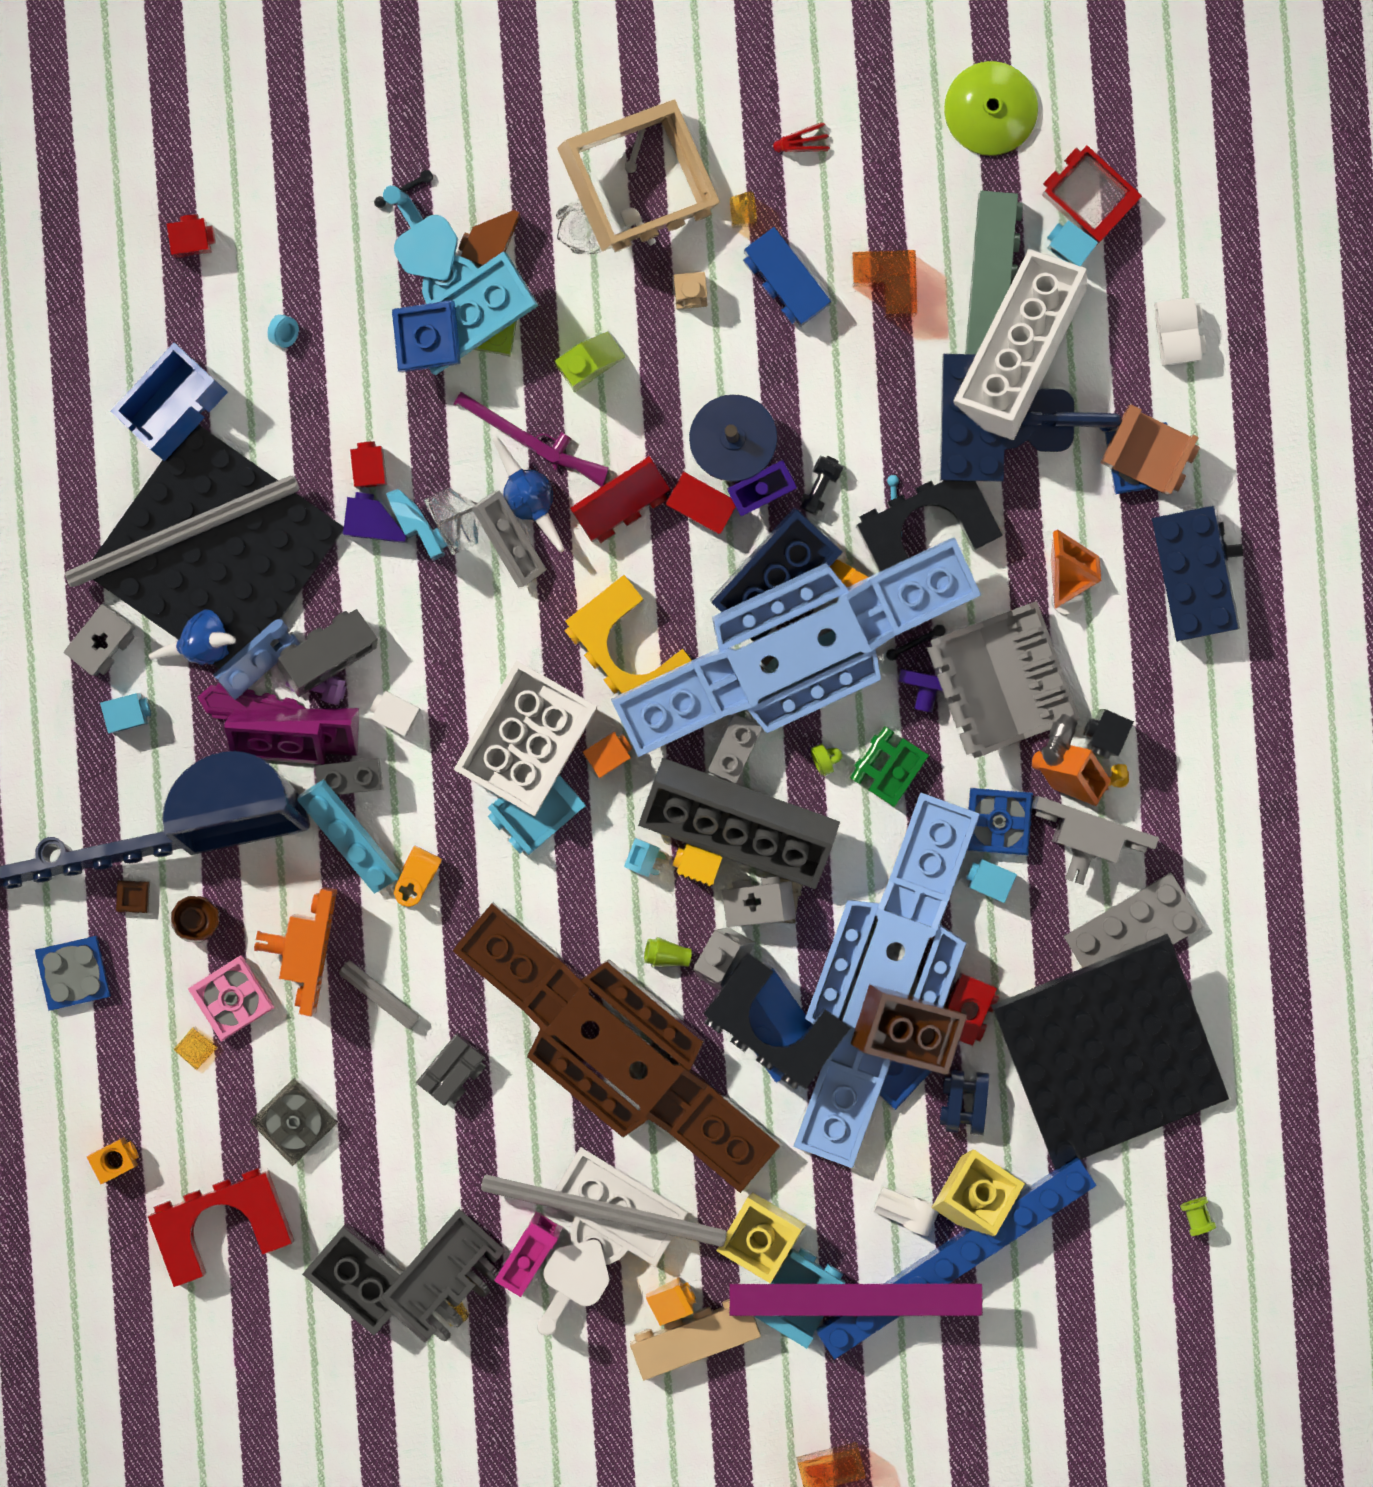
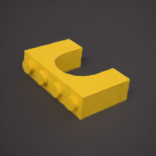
[564,575,692,694]

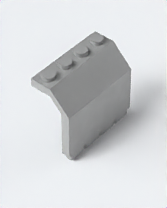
[927,601,1080,759]

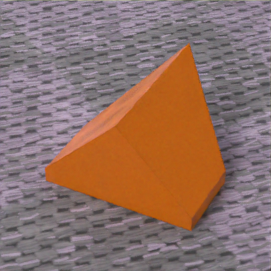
[1050,530,1102,609]

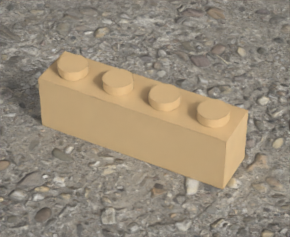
[630,1299,761,1381]

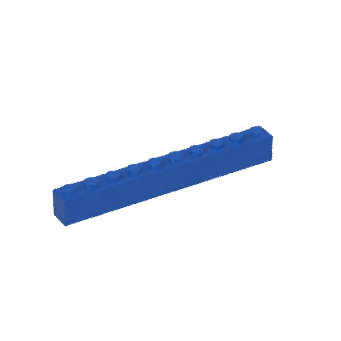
[816,1157,1097,1360]

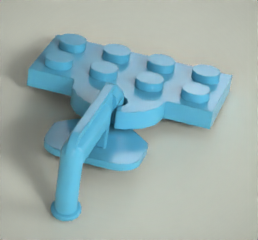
[383,185,539,375]

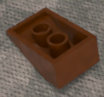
[850,984,967,1075]

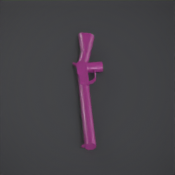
[453,392,609,487]

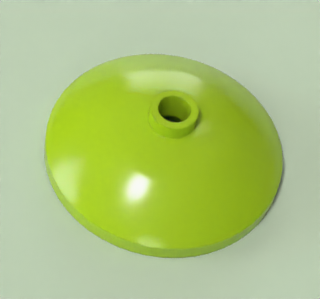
[944,61,1038,156]

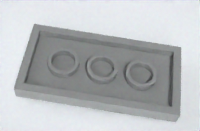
[1063,872,1204,968]

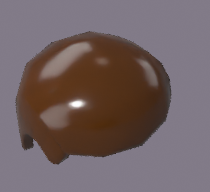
[171,896,219,943]

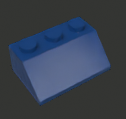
[749,968,812,1083]

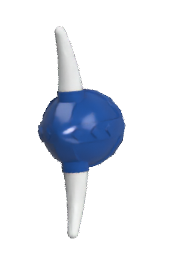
[493,436,564,552]
[149,609,236,665]

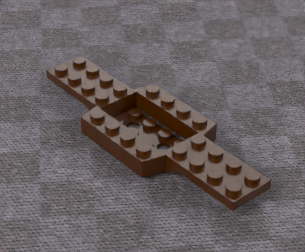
[452,902,781,1193]

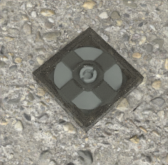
[249,1077,338,1166]

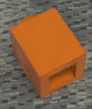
[583,732,633,778]

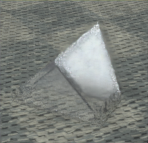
[424,488,479,555]

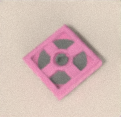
[188,955,275,1041]

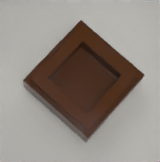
[116,880,150,913]

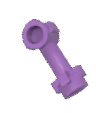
[285,676,346,705]

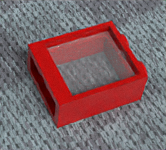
[1042,145,1142,245]

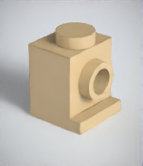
[674,272,708,310]

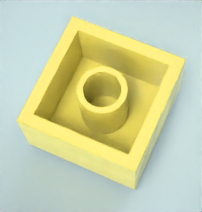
[716,1192,806,1283]

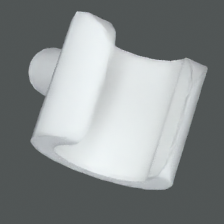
[620,208,656,246]

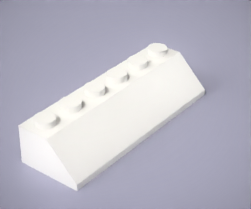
[954,249,1087,440]

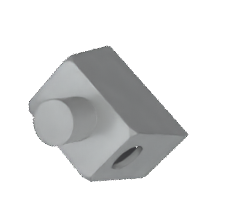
[694,927,756,990]

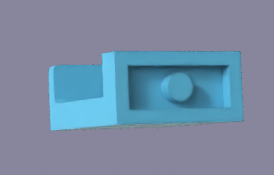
[488,774,586,855]

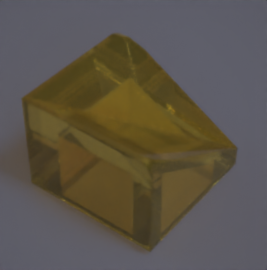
[729,191,757,229]

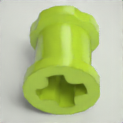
[1180,1197,1216,1236]

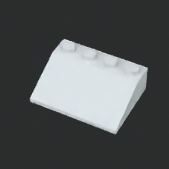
[454,660,598,816]

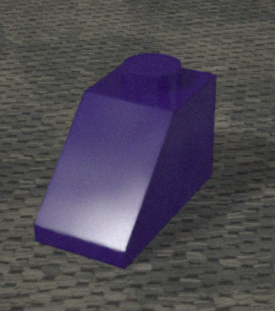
[727,460,797,517]
[343,492,408,543]

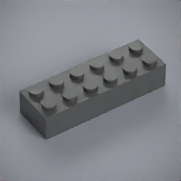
[638,758,840,889]

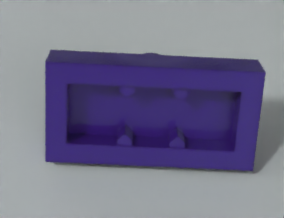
[897,668,943,713]

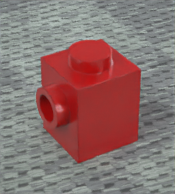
[167,214,216,258]

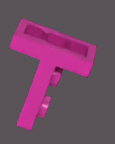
[494,1211,563,1297]

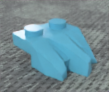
[386,489,447,561]

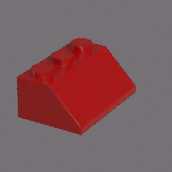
[570,456,670,544]

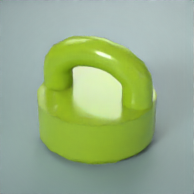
[810,743,843,776]

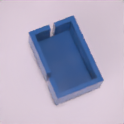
[110,342,228,461]

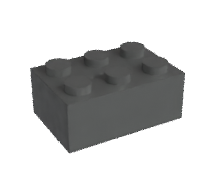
[302,1223,403,1336]

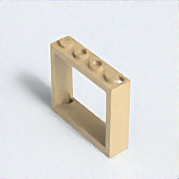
[557,99,720,252]

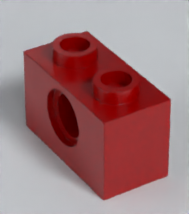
[946,972,999,1046]

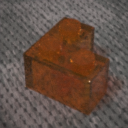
[851,250,918,318]
[796,1442,866,1487]

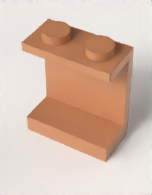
[1100,404,1200,496]

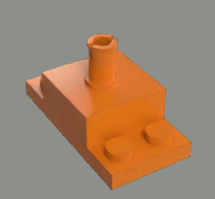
[254,887,337,1016]

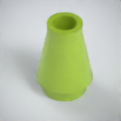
[644,937,692,967]

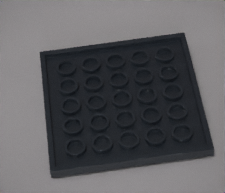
[91,424,344,669]
[991,934,1229,1170]

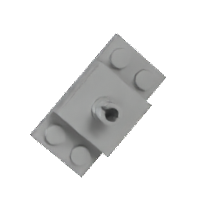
[1032,796,1159,885]

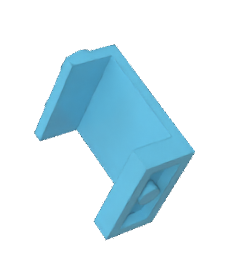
[754,1248,846,1349]

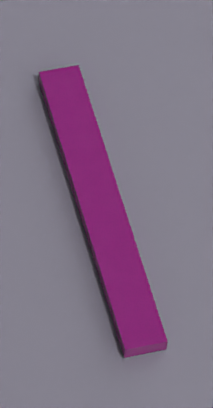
[729,1284,983,1316]

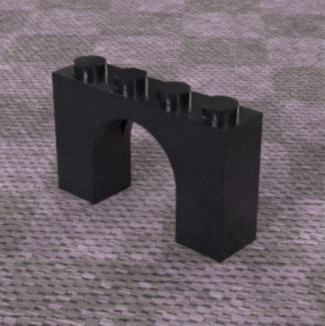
[856,480,1003,572]
[702,952,850,1090]

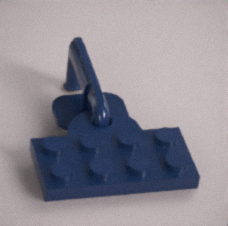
[940,354,1122,482]

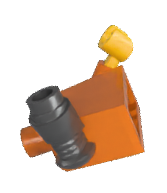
[1032,714,1129,806]

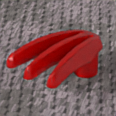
[773,122,830,153]

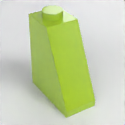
[555,331,626,393]

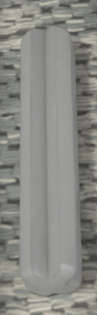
[339,961,419,1029]

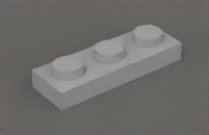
[471,490,546,587]

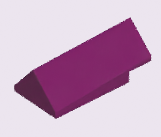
[224,708,359,765]

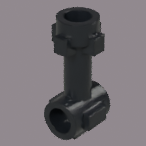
[800,455,843,515]

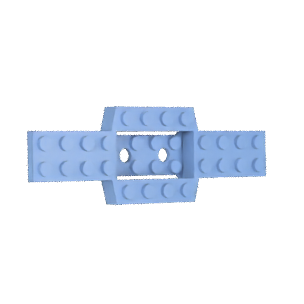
[611,537,981,757]
[793,792,980,1168]

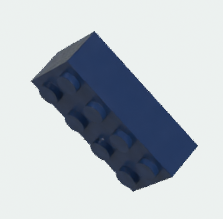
[1152,505,1241,642]
[710,507,843,642]

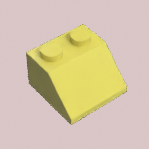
[932,1149,1025,1237]

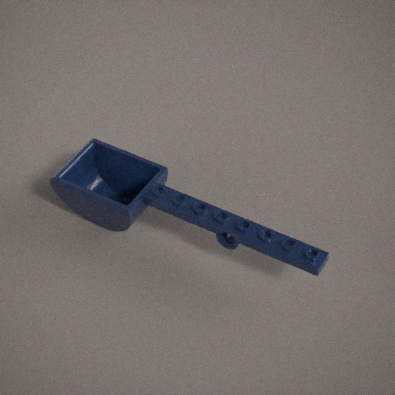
[0,751,310,889]

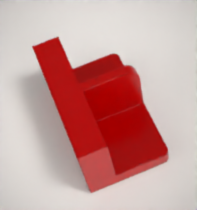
[666,471,736,534]

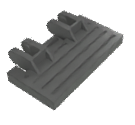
[378,1209,505,1343]

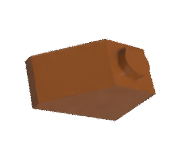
[458,210,521,267]

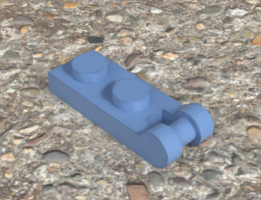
[213,619,300,700]

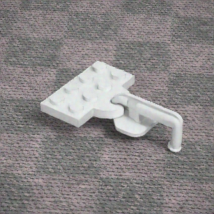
[537,1147,688,1335]

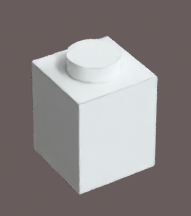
[370,691,421,736]

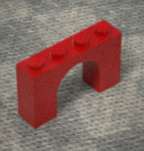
[148,1168,294,1287]

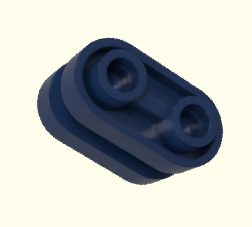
[940,1069,989,1135]

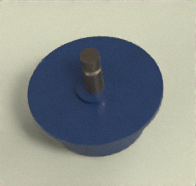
[689,394,777,482]

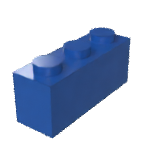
[743,227,831,327]

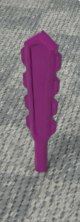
[198,683,307,719]

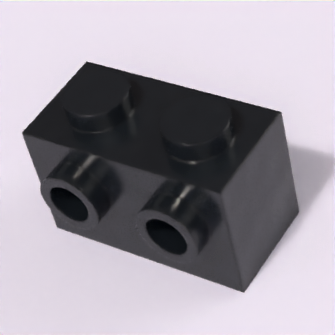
[1082,709,1134,759]

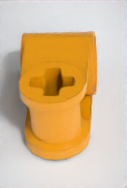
[394,845,442,907]

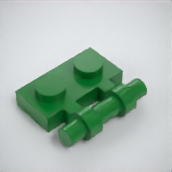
[850,726,929,807]

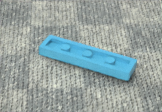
[297,779,401,894]

